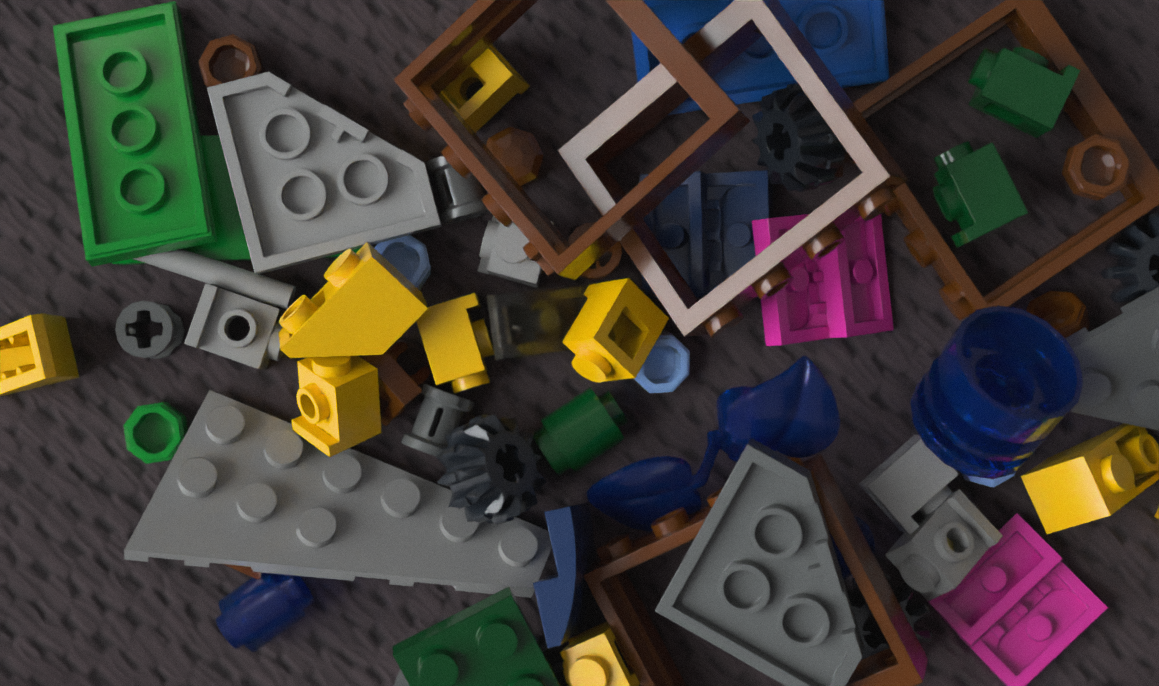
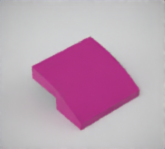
[752,214,894,346]
[926,513,1108,686]

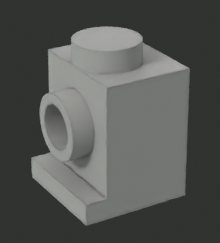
[478,216,554,288]
[184,283,285,370]
[859,434,963,535]
[885,489,1003,601]

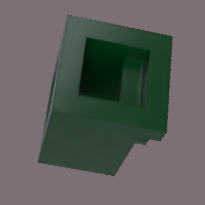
[968,47,1081,138]
[933,141,1028,248]

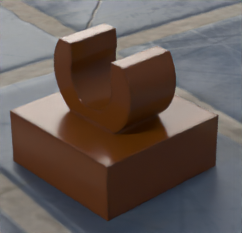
[362,342,430,427]

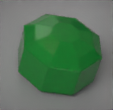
[123,402,188,464]

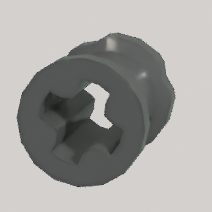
[426,155,491,225]
[115,300,185,359]
[401,383,475,456]

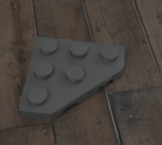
[1041,287,1159,430]
[655,438,864,686]

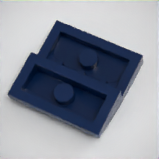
[640,170,774,300]
[533,502,595,648]

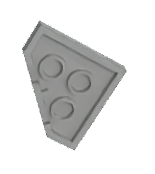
[207,72,442,274]

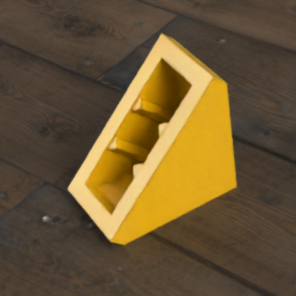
[0,313,79,396]

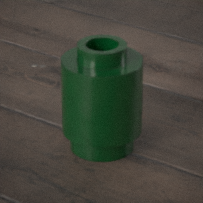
[533,387,629,476]

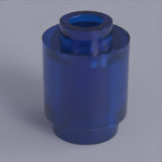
[216,573,314,652]

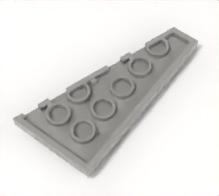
[124,390,552,598]

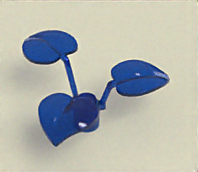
[587,355,875,579]

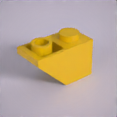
[278,242,428,358]
[1020,423,1159,534]

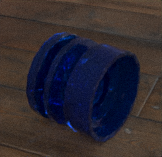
[910,305,1084,479]

